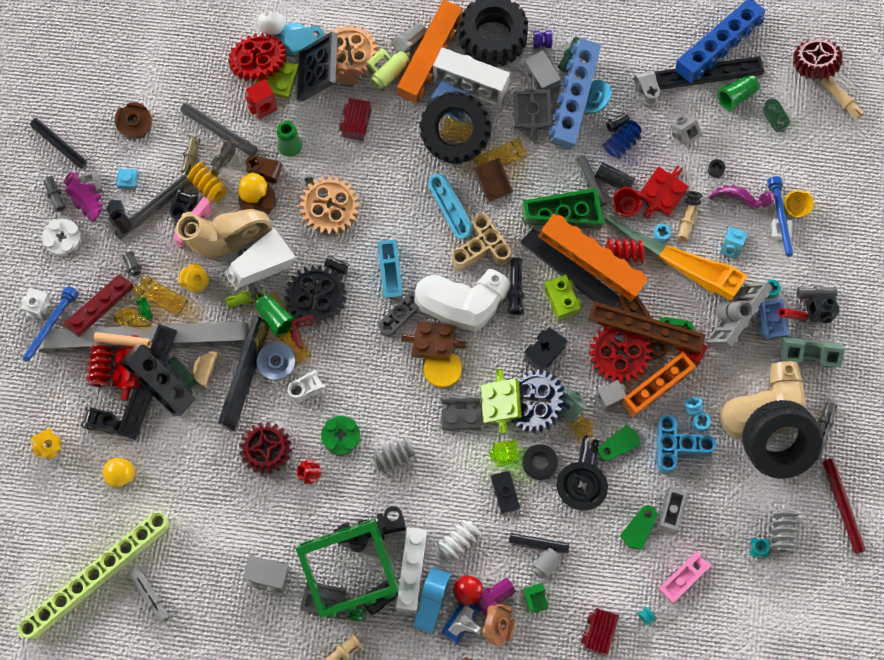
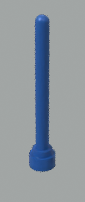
[767,176,793,257]
[23,286,79,362]

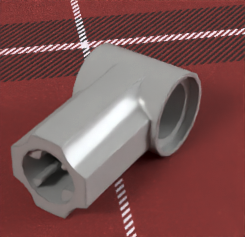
[391,22,427,53]

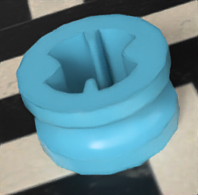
[653,224,671,243]
[685,397,703,415]
[692,412,711,432]

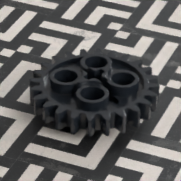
[284,265,347,326]

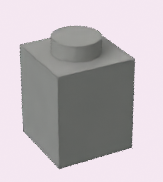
[595,380,628,411]

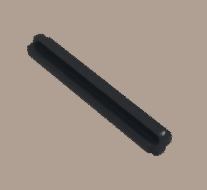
[30,118,87,169]

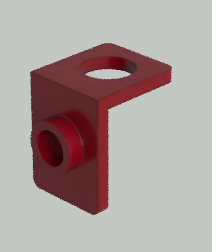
[290,315,317,350]

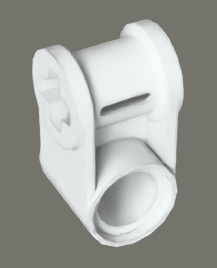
[287,370,326,403]

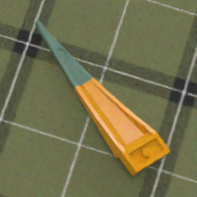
[605,217,748,301]

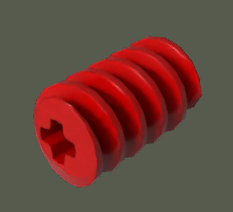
[605,238,644,264]
[86,345,115,387]

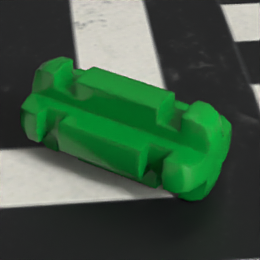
[136,297,153,321]

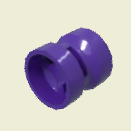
[533,30,552,49]

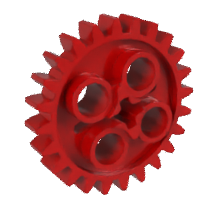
[228,33,287,83]
[589,326,652,384]

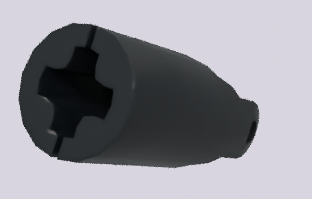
[579,435,599,465]

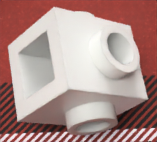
[21,288,52,320]

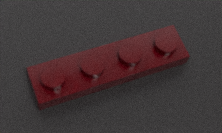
[64,274,134,337]

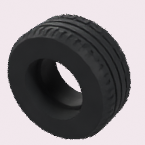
[742,400,823,479]

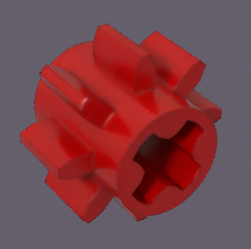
[297,459,322,484]

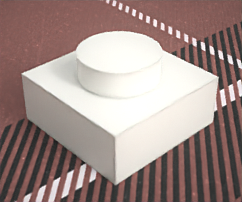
[771,219,792,240]

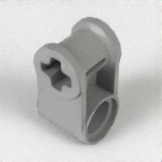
[634,70,661,107]

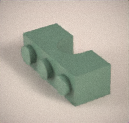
[779,337,844,368]

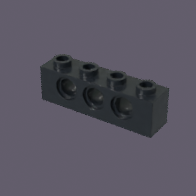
[119,344,196,417]

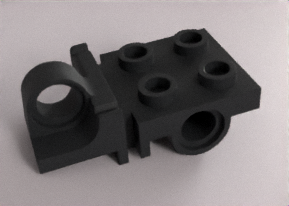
[334,506,406,552]

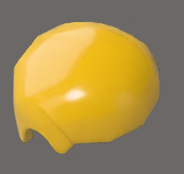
[238,173,267,203]
[783,190,814,218]
[102,457,135,488]

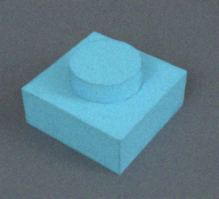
[116,168,138,189]

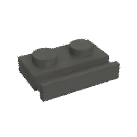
[300,582,347,620]

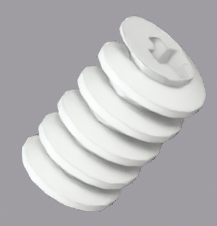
[437,520,482,563]

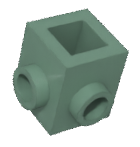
[559,389,587,422]

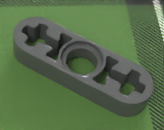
[379,292,419,337]

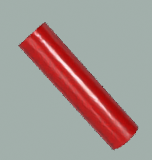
[778,308,809,321]

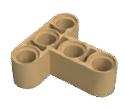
[452,214,511,271]

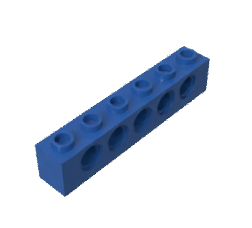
[675,0,766,83]

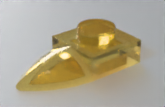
[113,307,151,328]

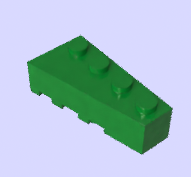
[521,188,604,229]

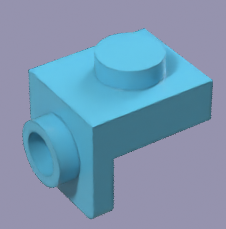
[720,227,748,259]

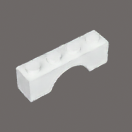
[396,527,427,614]

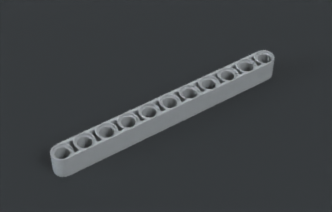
[38,322,249,353]

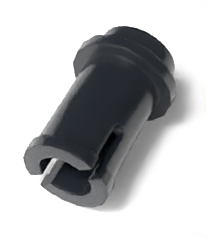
[606,112,631,132]
[324,255,349,275]

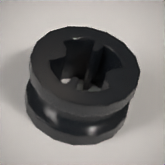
[708,159,726,178]
[685,191,703,205]

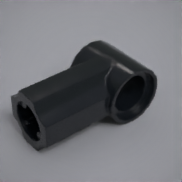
[107,199,133,234]

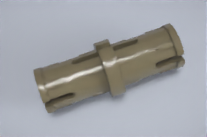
[180,136,201,175]

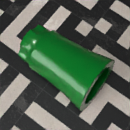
[717,75,760,111]
[277,121,302,156]
[254,294,295,337]

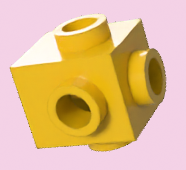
[30,428,62,461]

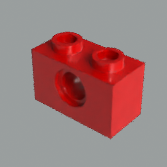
[245,79,278,120]

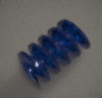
[603,119,642,160]

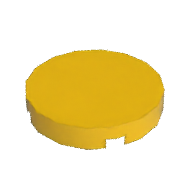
[423,353,462,388]

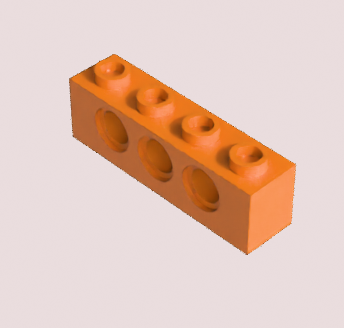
[621,352,696,419]

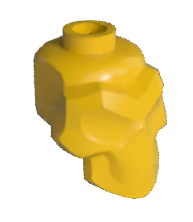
[178,264,209,293]

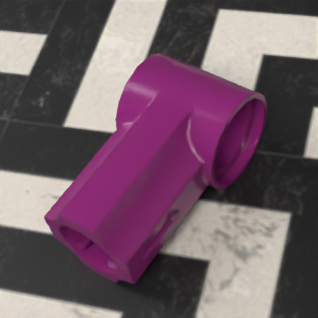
[476,577,516,615]

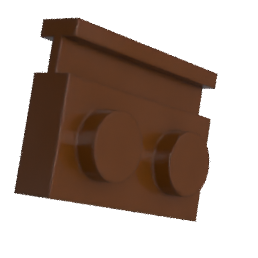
[474,158,513,202]

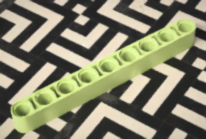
[18,512,170,640]

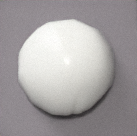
[257,11,286,36]

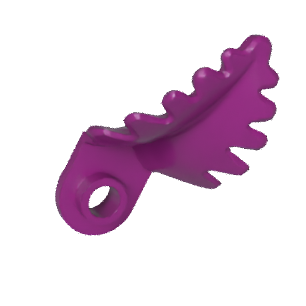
[63,171,103,223]
[708,184,776,209]

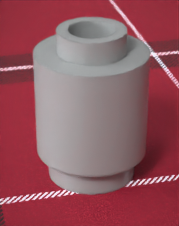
[532,548,561,579]

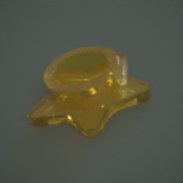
[570,415,595,439]

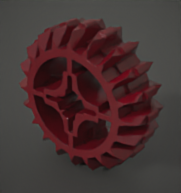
[793,38,843,81]
[239,422,292,475]

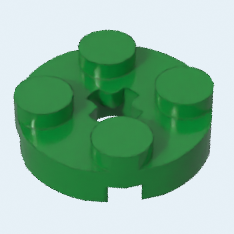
[321,416,361,456]

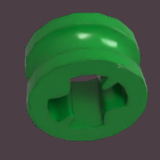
[346,609,365,621]

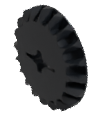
[556,461,608,511]

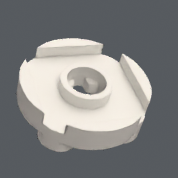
[42,219,82,257]

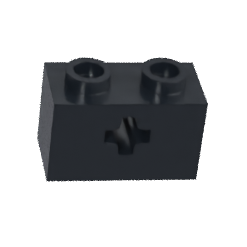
[524,327,567,372]

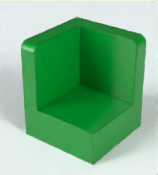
[522,583,549,615]

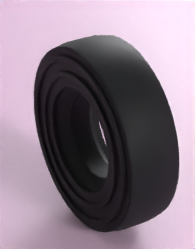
[522,444,558,480]

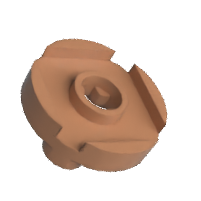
[482,604,515,646]

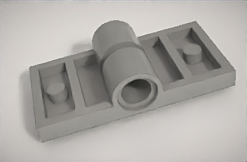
[705,282,772,347]

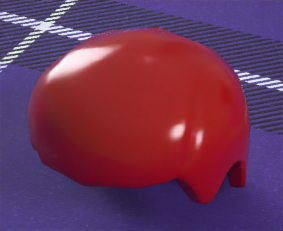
[613,187,642,218]
[453,575,483,606]

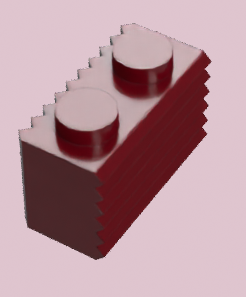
[339,98,371,141]
[581,608,619,657]

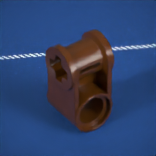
[245,155,283,183]

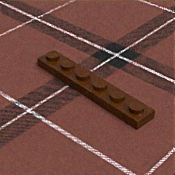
[588,301,706,354]

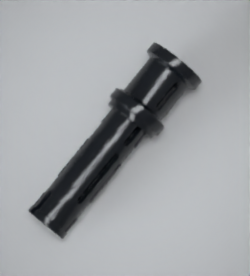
[507,257,525,316]

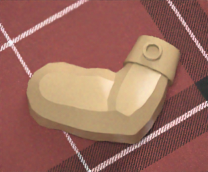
[176,209,273,259]
[719,361,805,439]

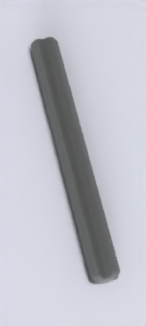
[180,103,258,156]
[114,175,190,240]

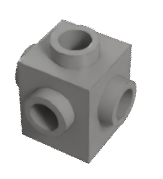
[670,115,702,145]

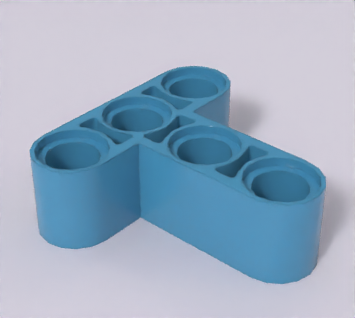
[656,415,717,475]
[413,567,451,634]

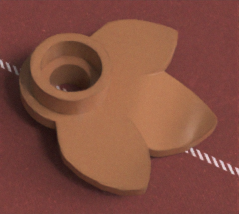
[336,63,364,85]

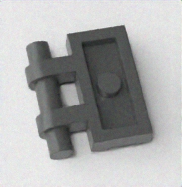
[441,394,481,430]

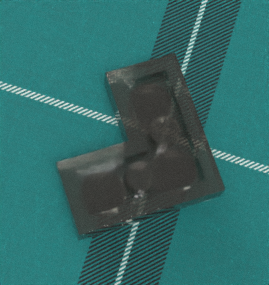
[210,138,238,177]

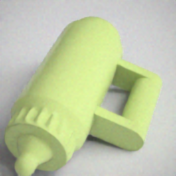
[367,48,411,90]

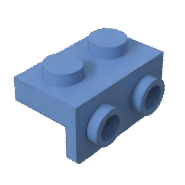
[757,298,790,341]

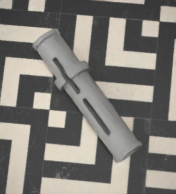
[128,566,171,624]

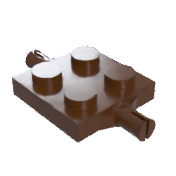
[401,321,467,362]

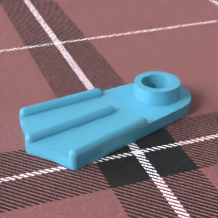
[284,26,324,53]

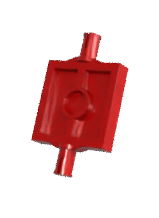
[639,166,689,219]
[112,335,144,401]

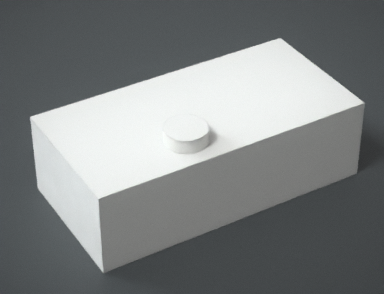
[433,48,510,108]

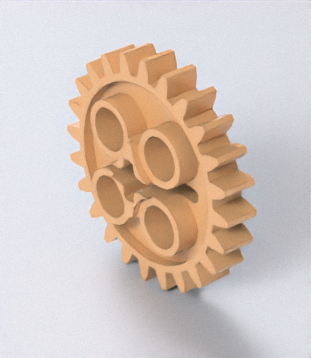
[326,24,378,78]
[299,176,360,236]

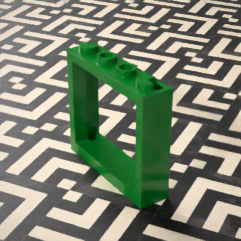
[296,518,399,619]

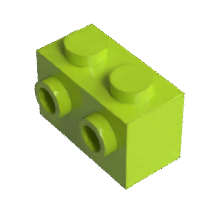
[544,275,582,322]

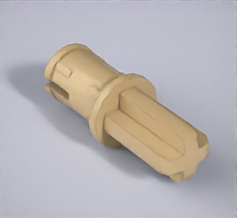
[677,205,698,242]

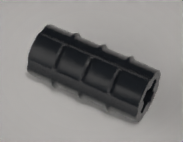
[595,162,636,189]

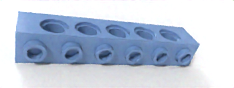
[549,38,601,149]

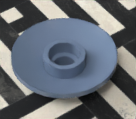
[257,342,296,380]

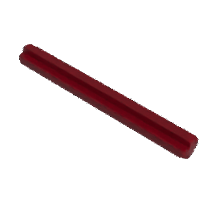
[823,458,866,554]

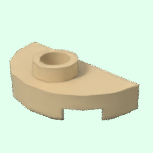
[193,351,219,389]

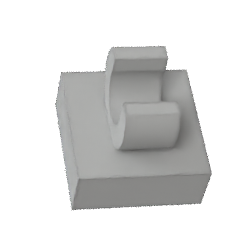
[80,172,103,193]

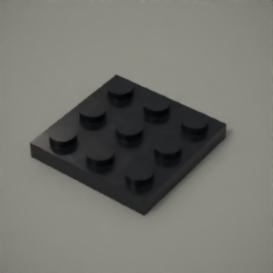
[297,32,338,102]

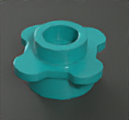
[750,537,770,558]

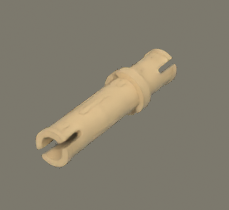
[819,77,865,121]

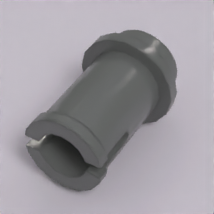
[122,251,142,277]

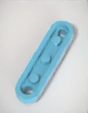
[428,174,473,239]

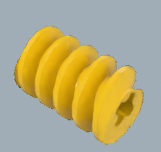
[188,161,228,203]

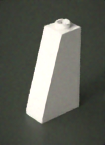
[225,229,296,289]

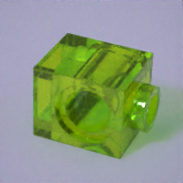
[489,440,519,467]

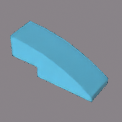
[378,239,403,298]

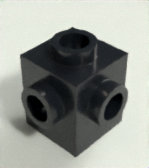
[806,295,840,324]

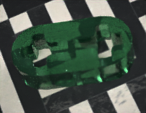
[763,99,790,132]
[167,356,197,389]

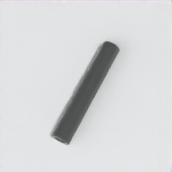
[577,155,608,207]

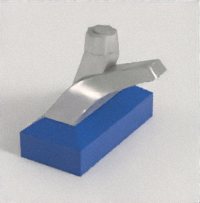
[441,603,482,645]

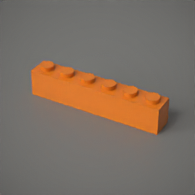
[397,0,463,104]
[538,213,648,302]

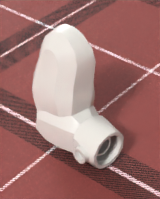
[414,269,511,332]

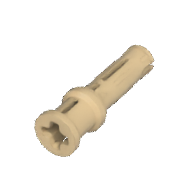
[324,633,364,660]

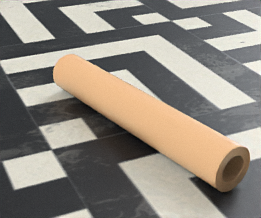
[94,332,152,348]

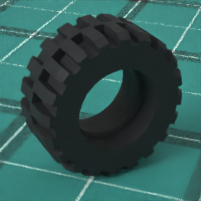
[459,0,528,67]
[419,91,492,164]

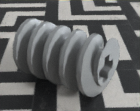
[373,438,416,473]
[770,510,799,554]

